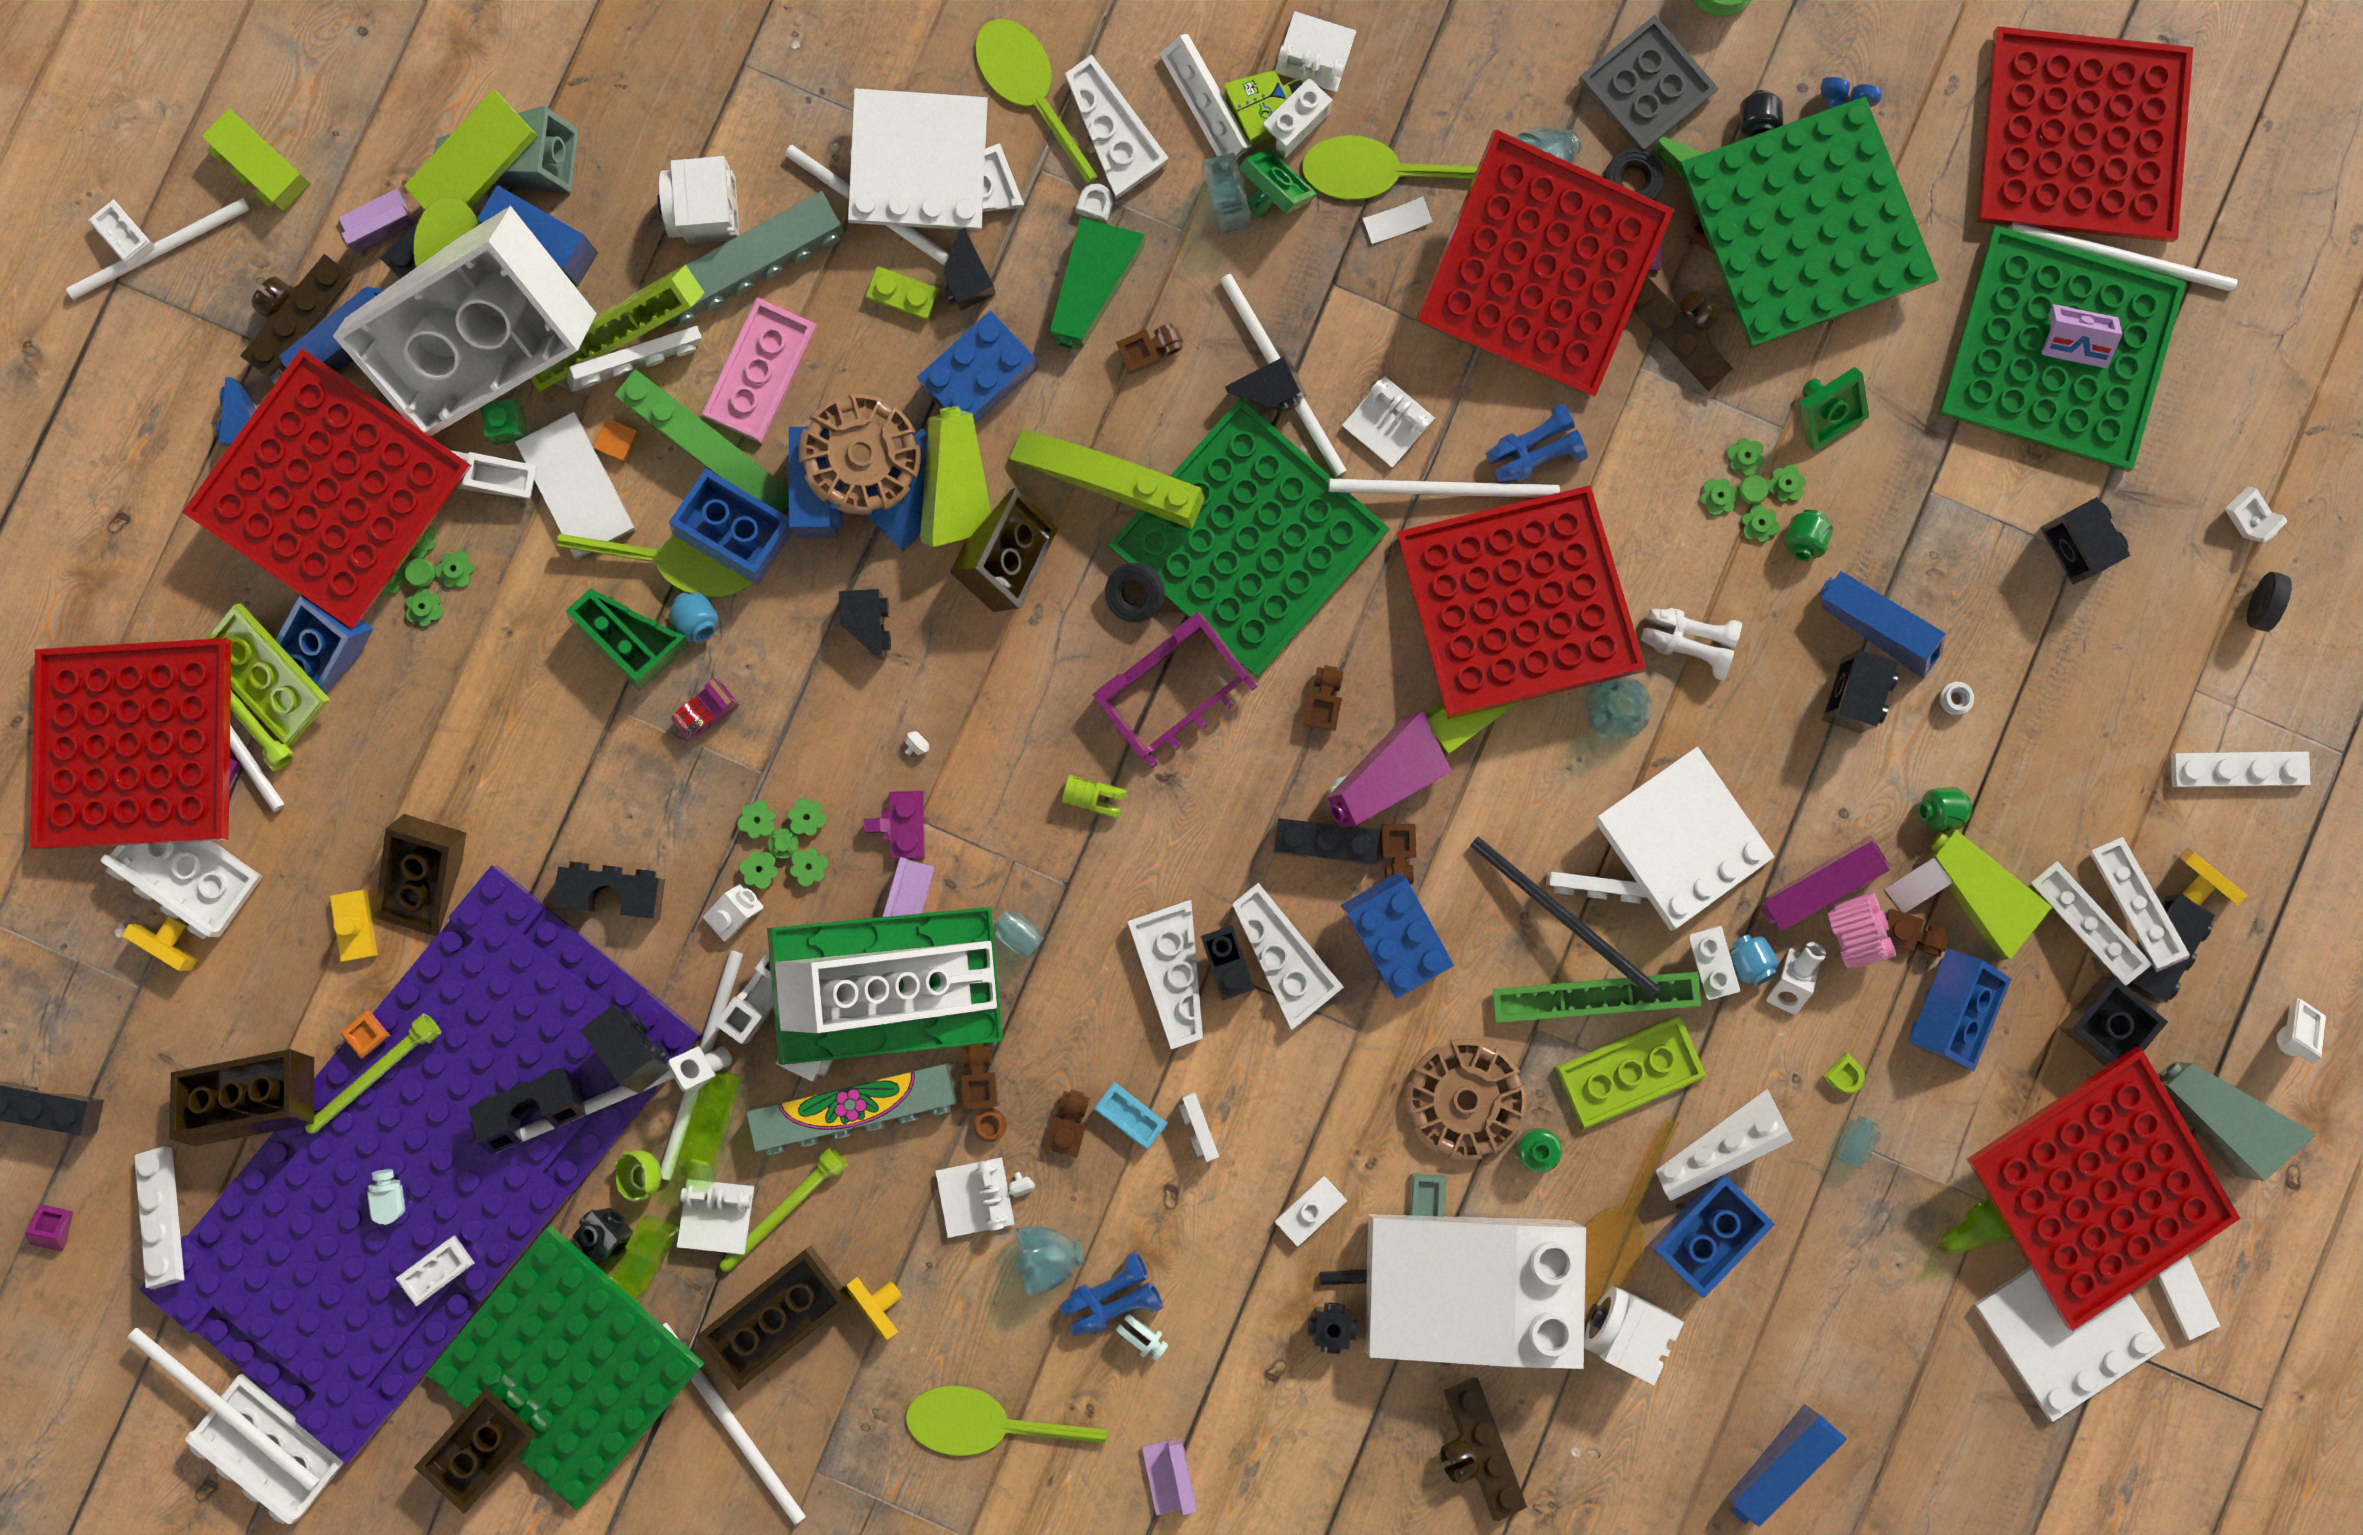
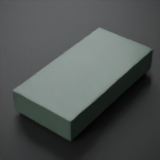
[1410,1173,1446,1217]

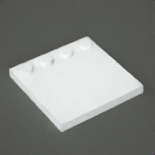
[848,88,988,231]
[1593,746,1775,931]
[1973,1267,2166,1422]

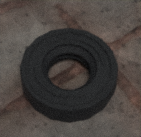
[1604,148,1664,200]
[1105,563,1165,622]
[2247,572,2292,632]

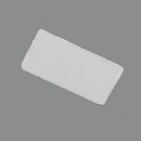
[1885,858,1952,913]

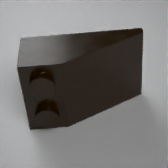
[950,488,1058,612]
[374,814,466,936]
[414,1387,537,1514]

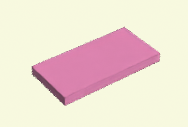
[701,297,818,445]

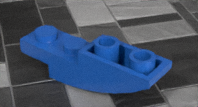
[216,377,256,448]

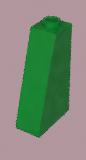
[1050,217,1145,349]

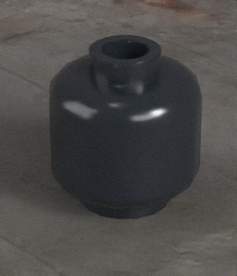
[1740,90,1784,137]

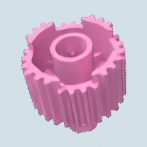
[1828,892,1896,969]

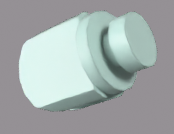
[367,1169,405,1225]
[1116,1313,1168,1361]

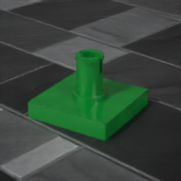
[1238,149,1317,218]
[1799,367,1869,452]

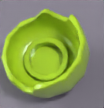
[614,1150,662,1202]

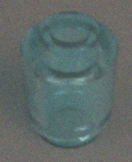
[994,910,1045,958]
[1836,1115,1882,1169]

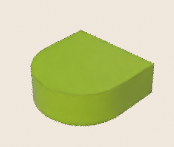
[1822,1053,1865,1094]

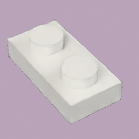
[1179,1092,1219,1162]

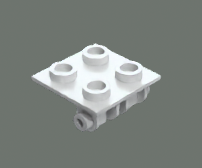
[1275,11,1356,92]
[1342,376,1435,468]
[935,1157,1015,1238]
[677,1179,755,1255]

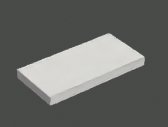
[515,412,636,560]

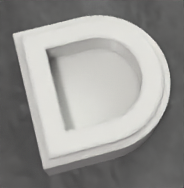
[1075,184,1113,224]

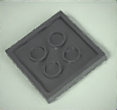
[1578,15,1719,151]

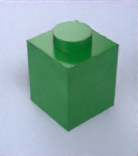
[480,399,527,445]

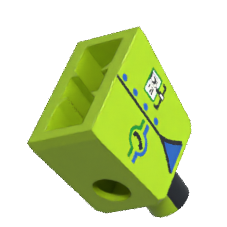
[1223,71,1302,150]

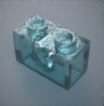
[1202,152,1251,235]

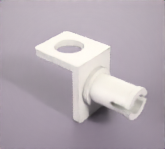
[1766,942,1826,1015]
[667,1046,732,1093]

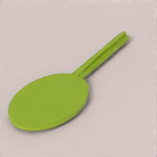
[976,19,1098,184]
[1302,135,1478,200]
[413,197,479,268]
[557,534,752,597]
[906,1385,1108,1456]

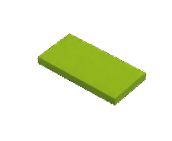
[404,89,538,209]
[207,604,330,746]
[1555,1015,1707,1130]

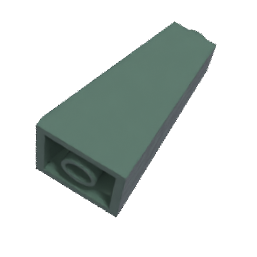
[433,107,579,193]
[2160,1062,2315,1181]

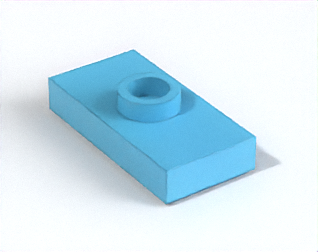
[1094,1082,1168,1150]

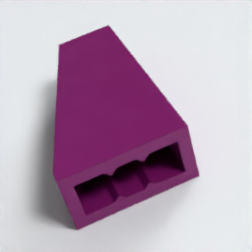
[1327,711,1452,828]
[1762,835,1890,931]

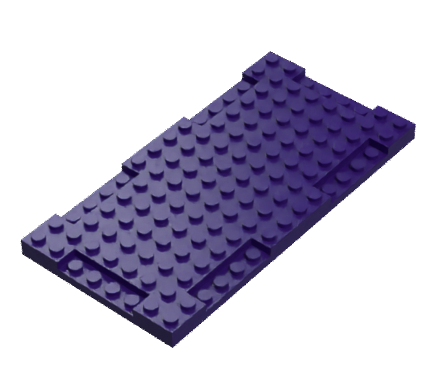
[139,865,703,1465]

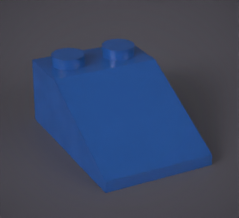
[276,595,374,694]

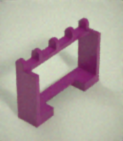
[1092,612,1258,768]

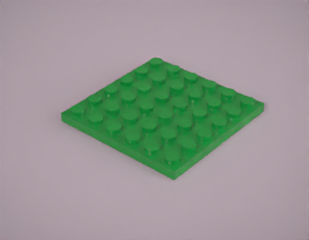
[1678,96,1939,349]
[1938,225,2186,472]
[1108,398,1390,678]
[425,1225,705,1511]

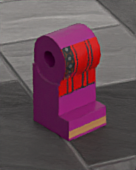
[671,678,739,741]

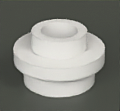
[1940,682,1974,715]

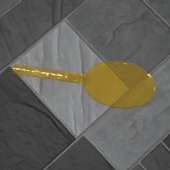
[1584,1117,1679,1303]

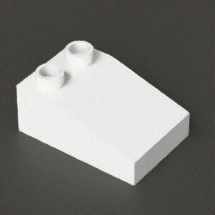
[333,206,597,436]
[1365,1214,1586,1369]

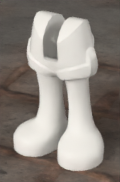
[1640,608,1742,681]

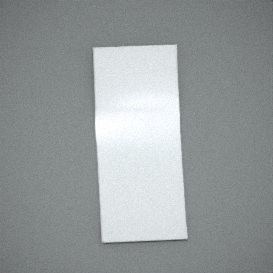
[1362,196,1433,244]

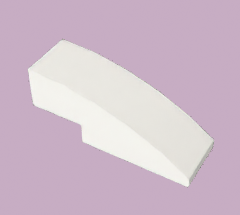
[450,450,537,499]

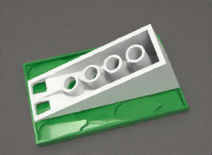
[767,907,1003,1065]

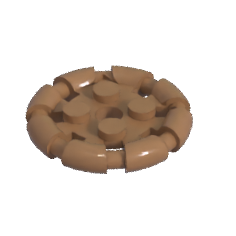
[799,394,921,515]
[1405,1038,1527,1161]

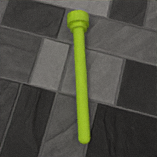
[231,690,295,771]
[305,1013,441,1134]
[719,1147,848,1272]

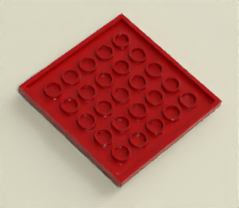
[1977,26,2194,242]
[1415,129,1674,397]
[182,348,472,629]
[1397,485,1646,719]
[30,638,232,850]
[1967,1047,2241,1331]

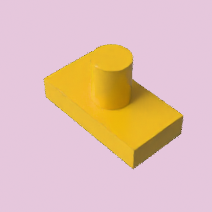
[2179,847,2248,906]
[330,890,378,962]
[122,916,198,971]
[844,1277,903,1341]

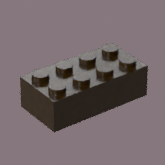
[169,1049,314,1146]
[697,1245,852,1391]

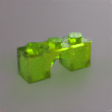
[610,1213,680,1305]

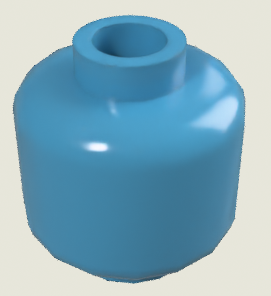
[668,593,719,643]
[1730,934,1779,987]

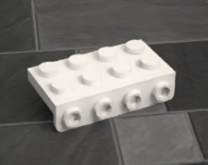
[100,841,263,939]
[185,1373,344,1524]

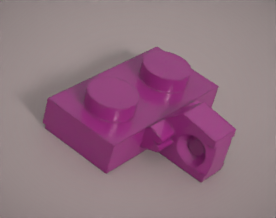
[864,791,925,859]

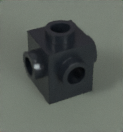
[573,1208,637,1265]
[1308,1302,1358,1354]

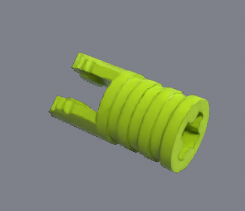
[1062,774,1127,819]

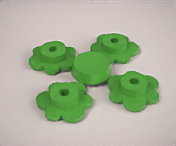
[1700,438,1806,542]
[380,525,475,627]
[737,798,829,889]

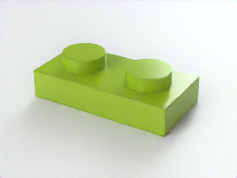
[866,266,940,322]

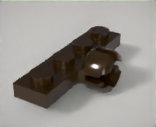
[240,254,353,379]
[1632,276,1734,392]
[1440,1377,1527,1521]

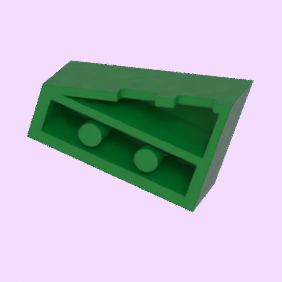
[565,588,688,691]

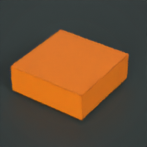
[593,418,639,463]
[339,1010,390,1059]

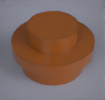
[973,1108,1007,1142]

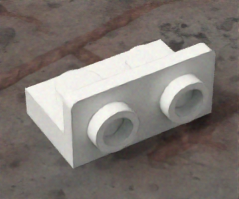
[1264,79,1333,158]
[1689,926,1741,1000]

